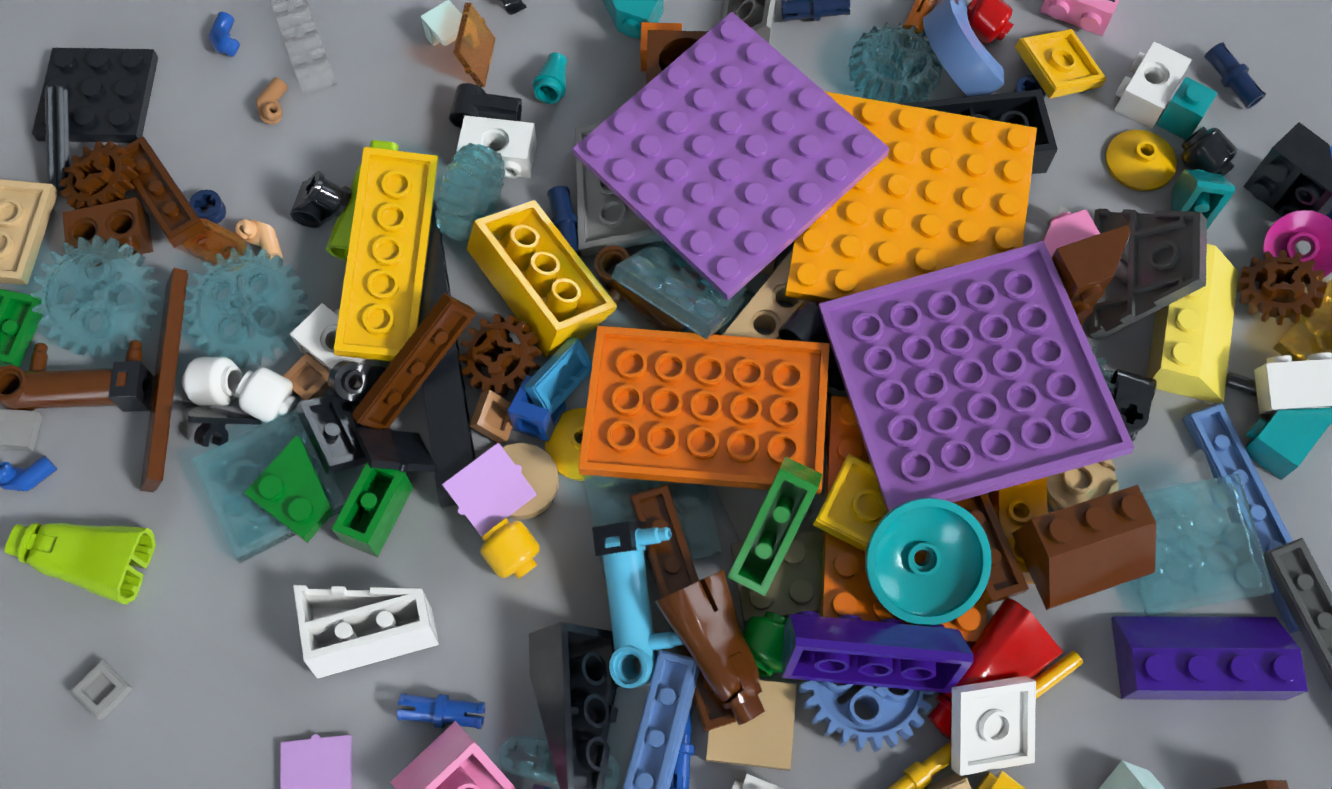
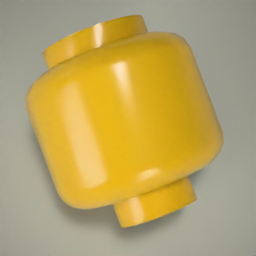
[480,518,540,580]

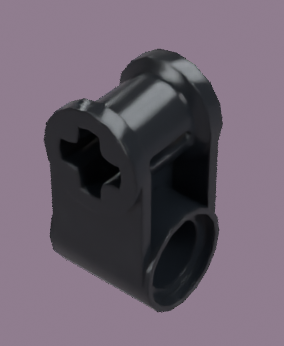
[290,171,352,228]
[1108,369,1157,442]

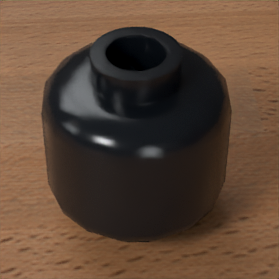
[1180,127,1237,176]

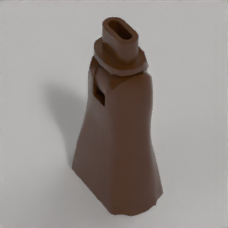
[654,569,765,725]

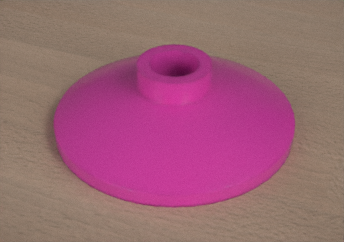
[1263,210,1332,278]

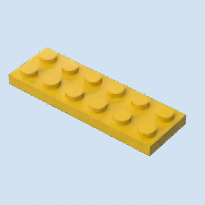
[334,147,438,361]

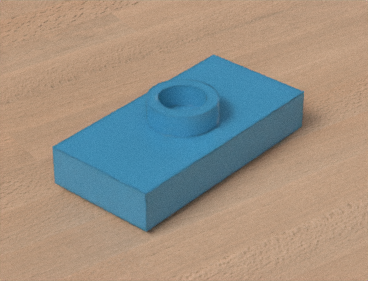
[523,338,592,415]

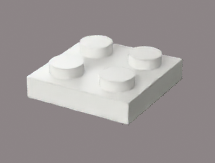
[951,676,1036,776]

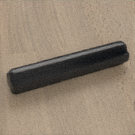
[45,85,70,190]

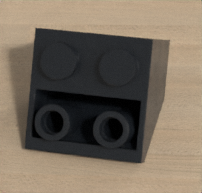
[1243,122,1332,217]

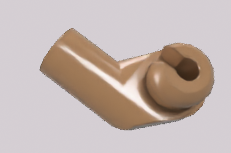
[256,77,288,124]

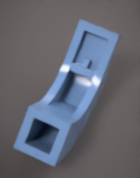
[923,0,1004,97]

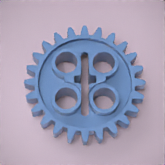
[798,680,935,752]

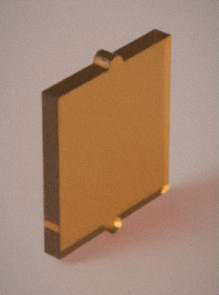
[453,3,496,87]

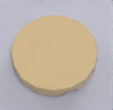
[503,442,560,520]
[1047,459,1119,511]

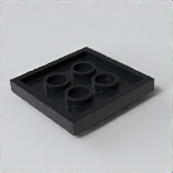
[32,48,158,143]

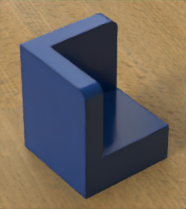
[507,375,566,442]

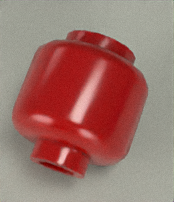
[967,0,1014,44]

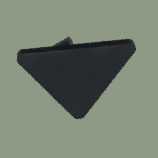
[182,402,262,447]

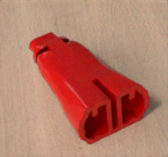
[927,598,1063,739]

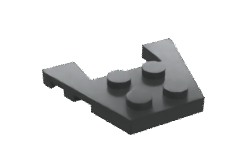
[1089,208,1207,340]

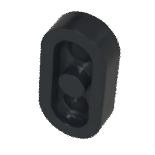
[328,360,386,402]

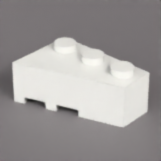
[293,585,439,679]

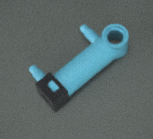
[592,521,683,689]

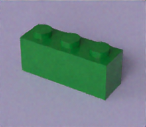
[727,456,823,596]

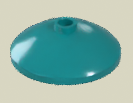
[865,498,992,625]

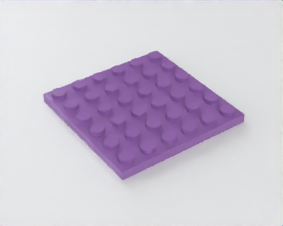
[572,12,889,301]
[819,241,1134,513]

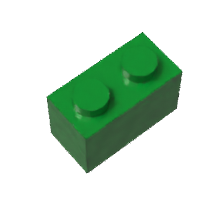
[332,462,413,558]

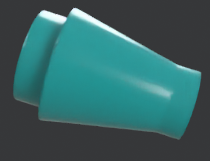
[532,52,568,104]

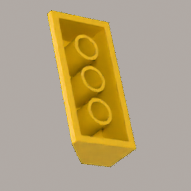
[466,200,617,357]

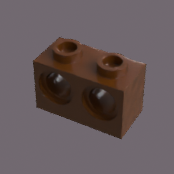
[62,197,153,267]

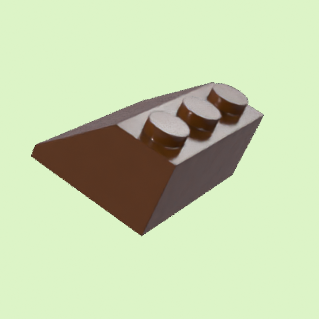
[1052,225,1131,326]
[1012,485,1156,610]

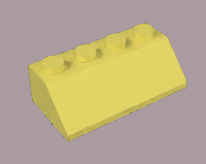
[1147,244,1239,404]

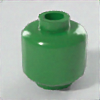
[742,612,787,677]

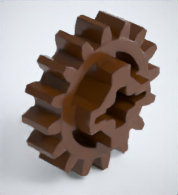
[60,141,138,210]
[1237,250,1327,325]
[459,314,542,397]

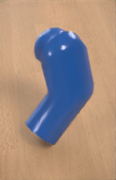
[209,12,240,57]
[0,455,58,491]

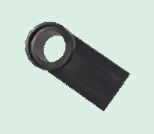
[449,83,522,129]

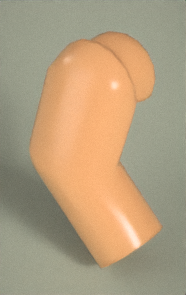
[235,219,283,263]

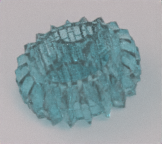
[848,22,942,104]
[435,143,505,242]

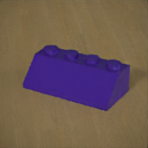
[782,611,973,693]
[1111,616,1308,700]

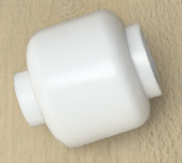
[182,357,243,406]
[235,367,297,424]

